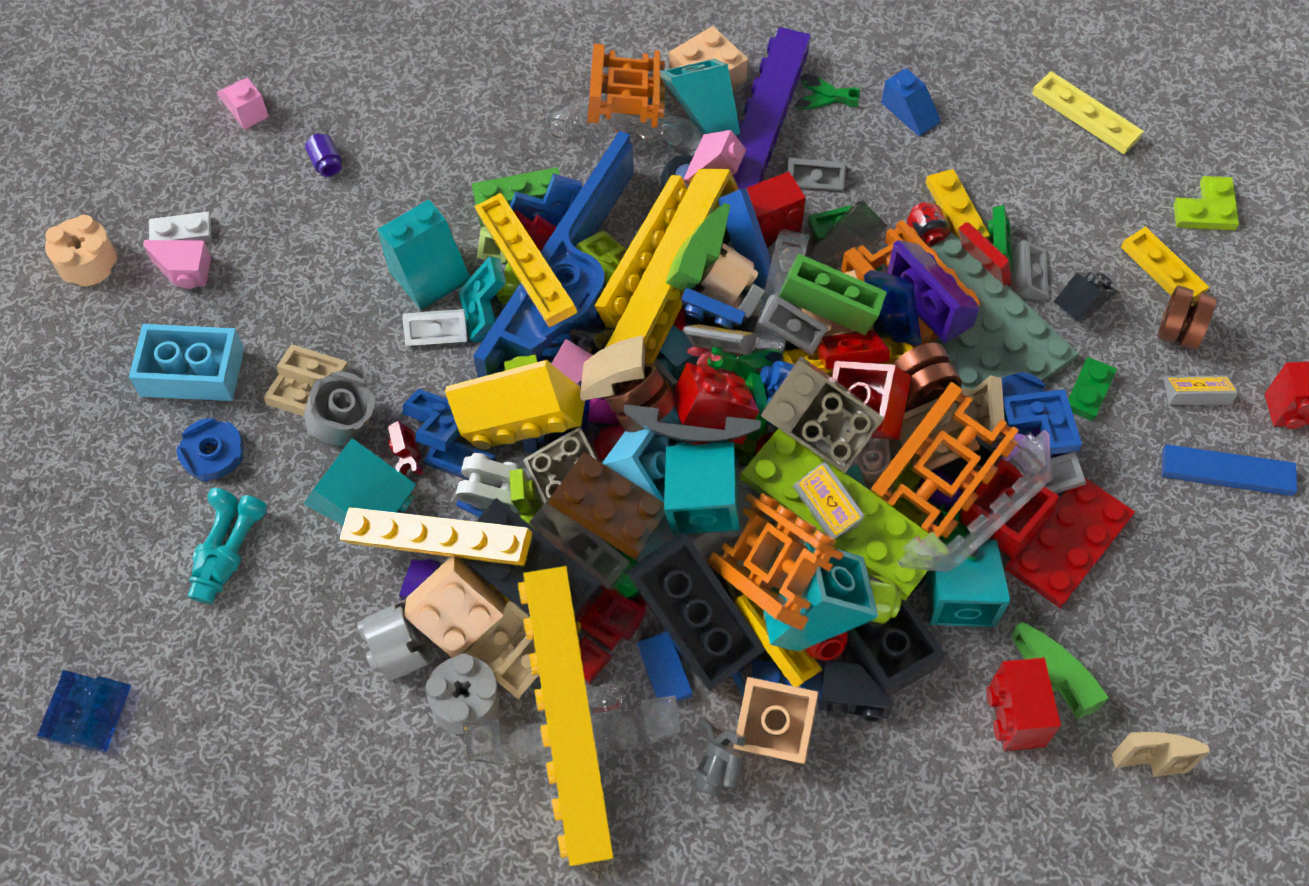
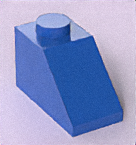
[881,68,941,137]

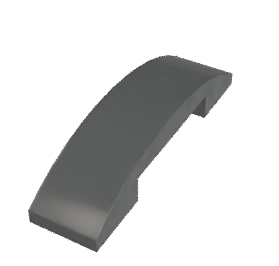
[624,404,761,443]

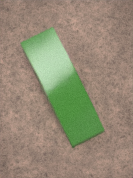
[665,203,731,291]
[1010,622,1109,720]

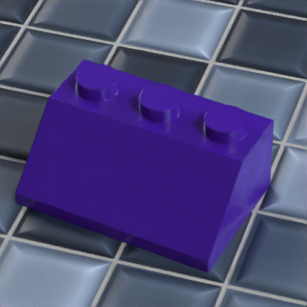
[885,240,980,344]

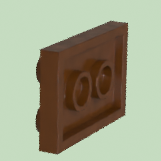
[548,452,666,560]

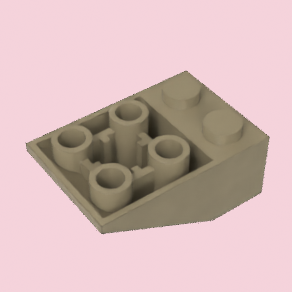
[761,356,884,473]
[523,427,602,552]

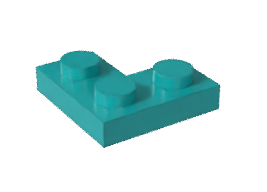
[458,256,506,342]

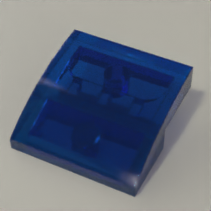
[863,270,922,346]
[37,670,132,753]

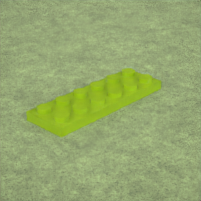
[739,428,946,601]

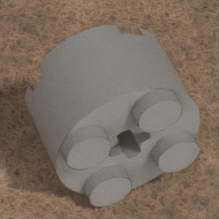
[304,371,375,446]
[357,600,433,681]
[426,653,500,735]

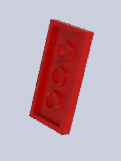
[1005,477,1135,609]

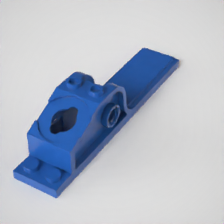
[473,130,634,378]

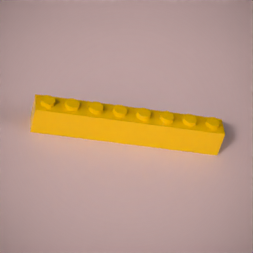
[605,169,739,364]
[518,566,613,866]

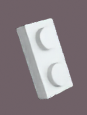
[149,212,211,242]
[402,309,468,346]

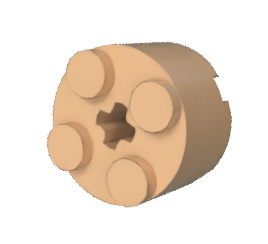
[45,215,117,286]
[691,242,758,308]

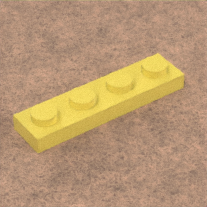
[1032,71,1144,154]

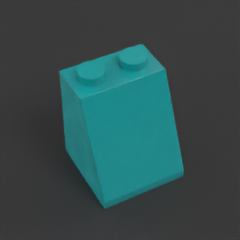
[660,58,740,135]
[377,199,470,310]
[303,438,416,526]
[664,441,741,535]
[926,536,1010,627]
[763,542,878,652]

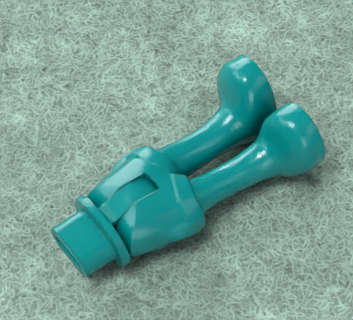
[187,488,268,604]

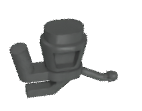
[694,718,746,796]

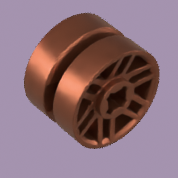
[1157,285,1217,351]
[893,343,962,410]
[604,363,676,432]

